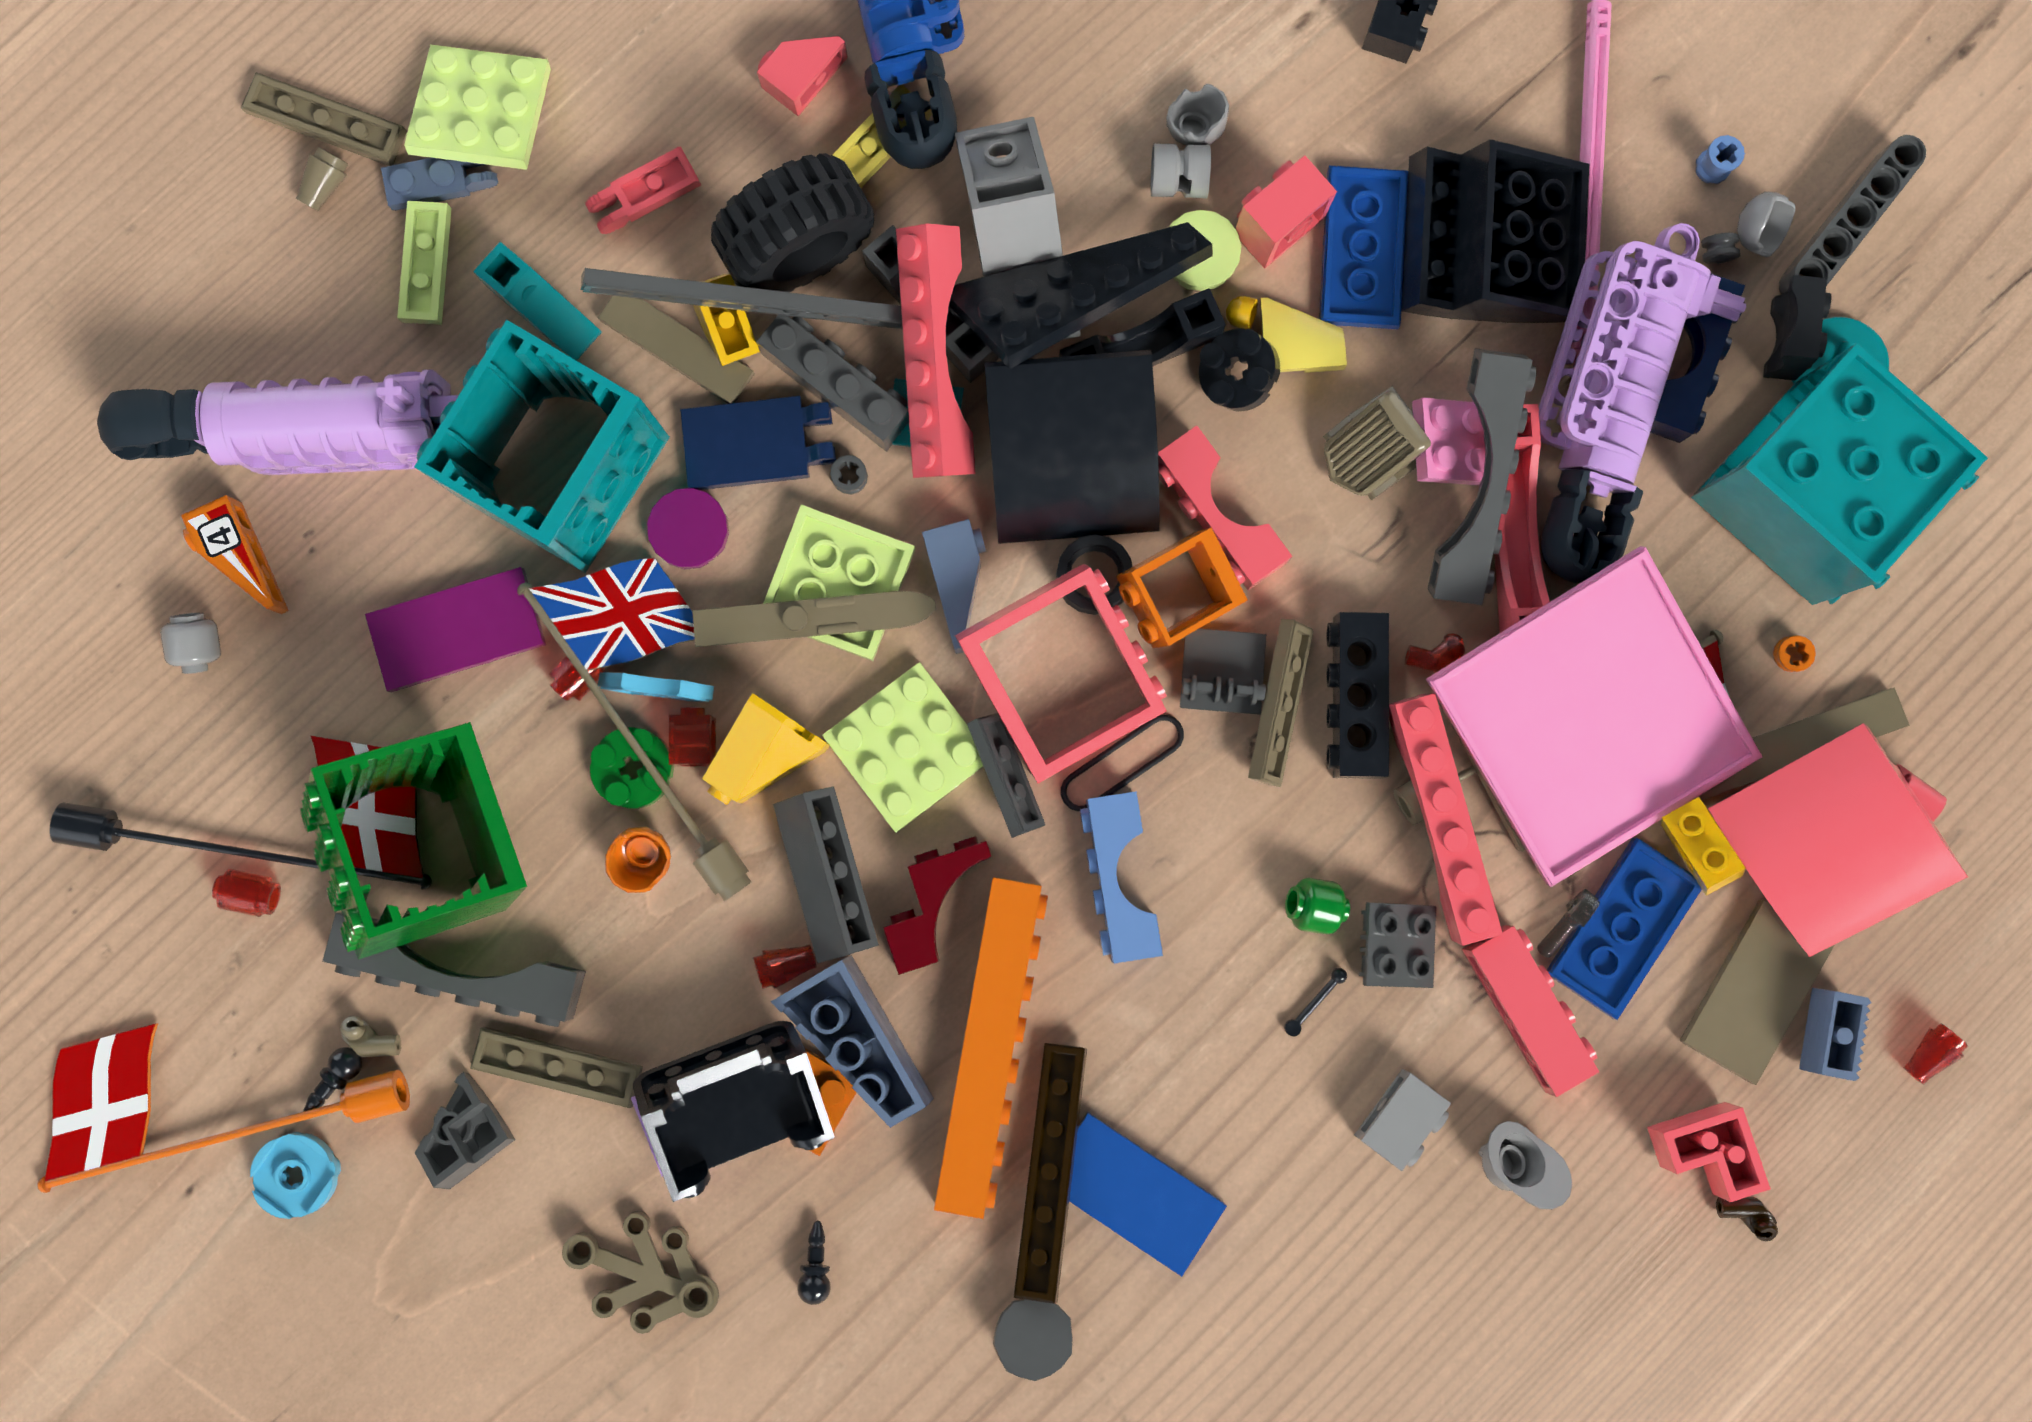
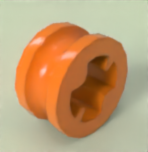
[1773,635,1816,672]

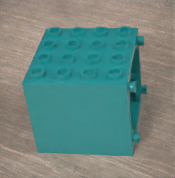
[414,319,670,574]
[1691,343,1988,605]

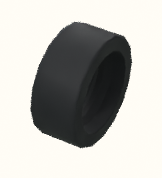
[1056,534,1133,615]

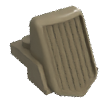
[1323,386,1431,500]

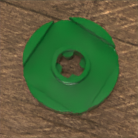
[590,727,674,809]

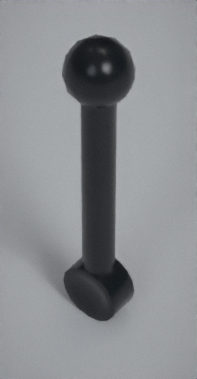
[1284,968,1347,1037]

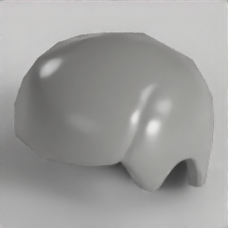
[1166,84,1229,146]
[1737,192,1795,257]

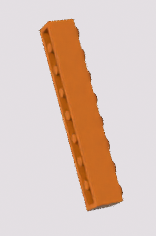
[934,877,1048,1219]

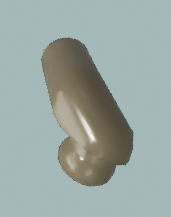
[340,1016,401,1057]

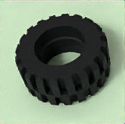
[711,153,874,292]

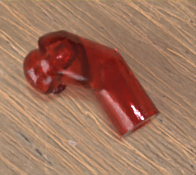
[1404,633,1465,672]

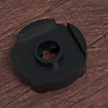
[1199,328,1280,412]

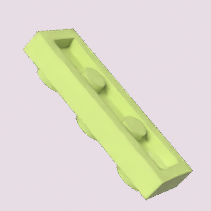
[397,201,452,325]

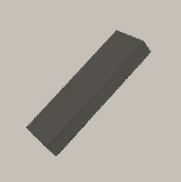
[967,713,1045,838]

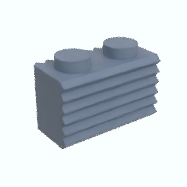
[1799,988,1872,1081]

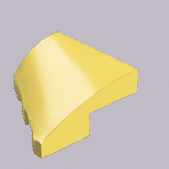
[1260,297,1347,373]

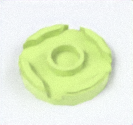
[1169,210,1242,291]

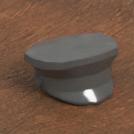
[993,1299,1073,1381]

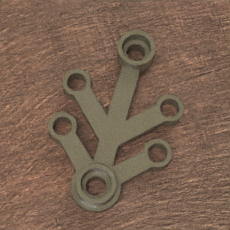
[562,1211,719,1334]

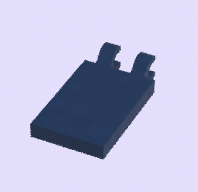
[680,396,836,490]

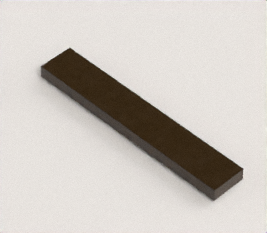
[1014,1043,1087,1304]

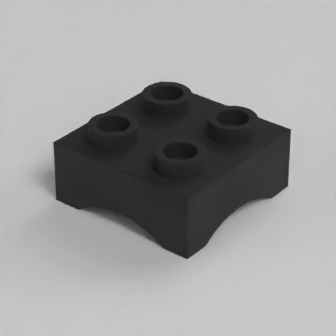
[1763,275,1832,381]

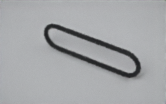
[1061,715,1184,811]

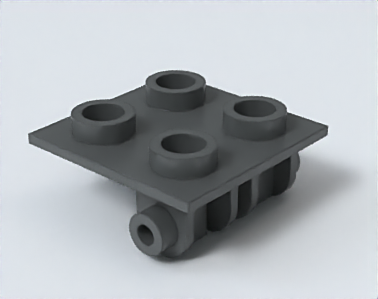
[1180,629,1267,715]
[1359,902,1436,988]

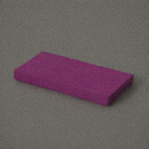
[365,567,546,692]

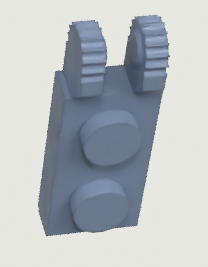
[381,158,498,211]

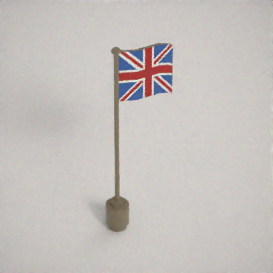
[517,558,751,901]

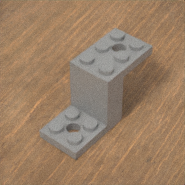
[955,117,1081,340]

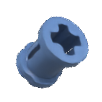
[1696,135,1745,184]

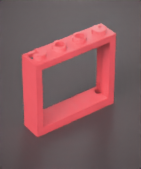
[955,564,1167,783]

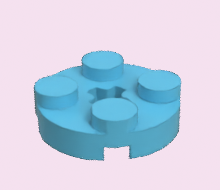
[250,1132,341,1219]

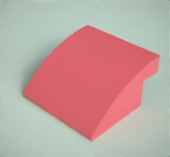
[1708,723,1968,957]

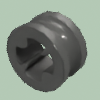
[1701,233,1741,264]
[830,455,868,495]

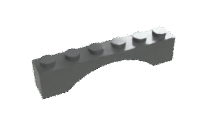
[1428,348,1536,605]
[322,913,586,1027]

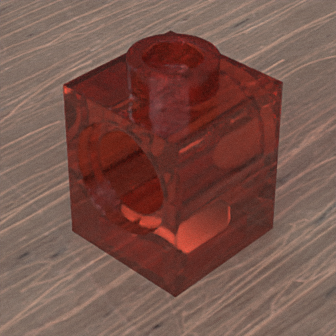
[669,707,716,767]

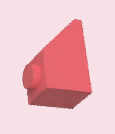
[757,36,848,116]

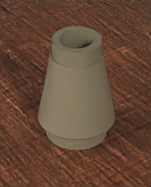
[296,147,348,211]

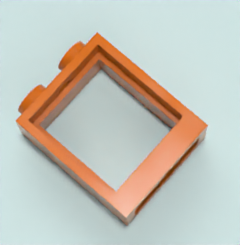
[1116,527,1248,648]

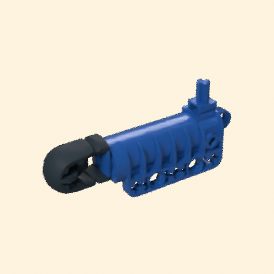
[857,0,965,169]

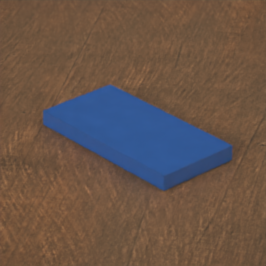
[1319,165,1408,330]
[1547,837,1702,1020]
[1069,1112,1227,1277]

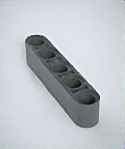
[1779,135,1926,294]

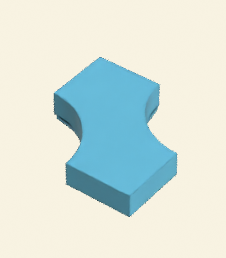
[598,672,714,702]

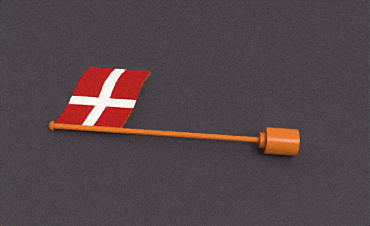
[37,1023,410,1193]

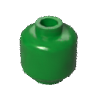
[1285,878,1350,934]

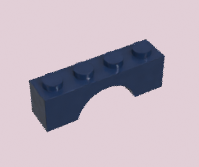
[1650,273,1745,443]

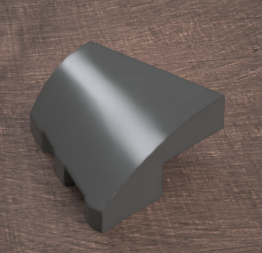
[415,1072,516,1189]

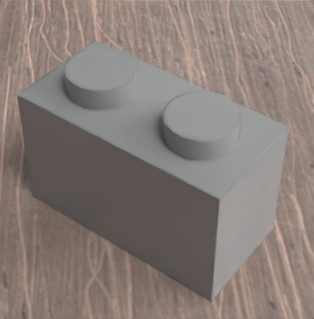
[1354,1069,1451,1171]

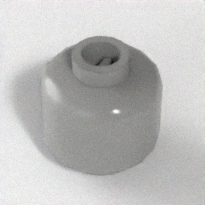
[160,613,221,674]

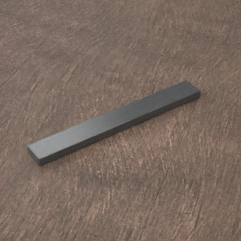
[580,268,903,329]

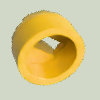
[1226,296,1258,329]

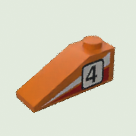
[181,495,289,614]

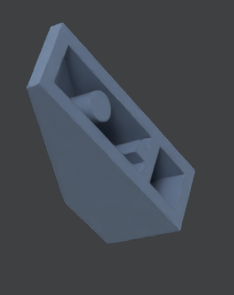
[922,519,986,654]

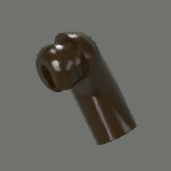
[1716,1197,1778,1241]

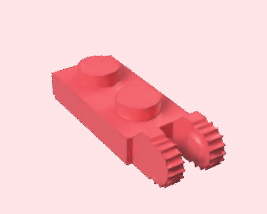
[585,146,701,234]

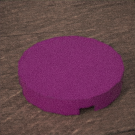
[647,488,729,569]

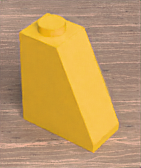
[702,693,830,805]

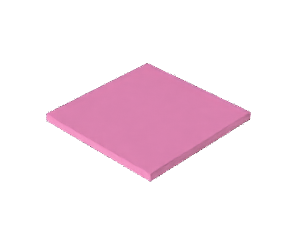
[1426,546,1762,887]

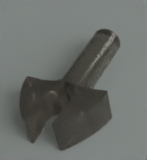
[1537,889,1600,958]

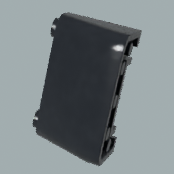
[633,1021,835,1202]

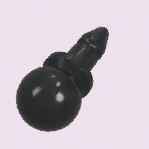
[303,1047,362,1112]
[797,1220,831,1305]

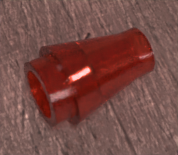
[753,944,817,990]
[1903,1023,1968,1085]

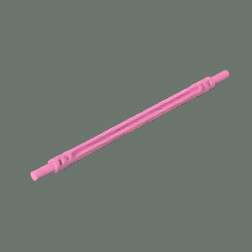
[1571,0,1612,369]

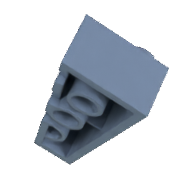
[771,955,934,1128]

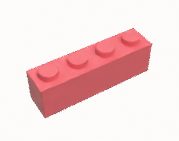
[1462,925,1599,1097]

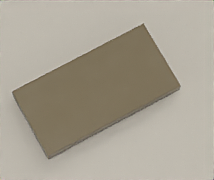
[1680,900,1835,1085]

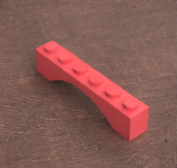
[896,224,976,478]
[1494,404,1550,633]
[1389,693,1503,946]

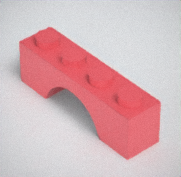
[1158,425,1293,590]

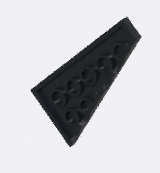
[949,222,1213,369]

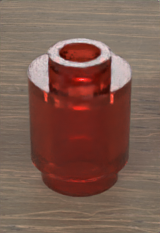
[549,656,606,701]
[212,869,281,917]

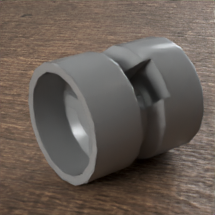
[1150,143,1211,198]

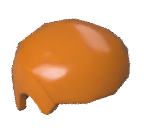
[605,827,671,893]

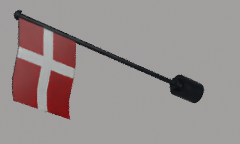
[49,735,432,890]

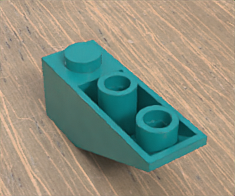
[473,242,602,361]

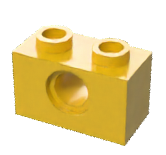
[1661,797,1746,896]

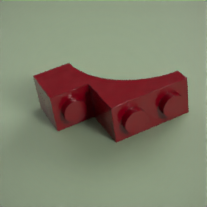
[883,836,992,975]

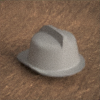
[1478,1121,1572,1210]

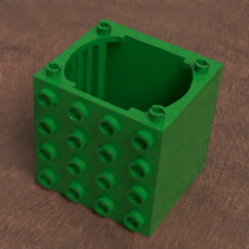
[300,722,527,960]

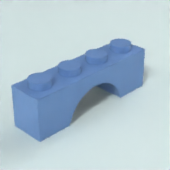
[1080,791,1163,964]

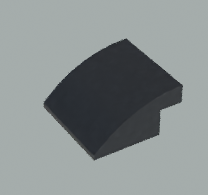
[1401,139,1589,323]
[985,350,1160,544]

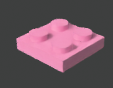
[1412,398,1485,485]

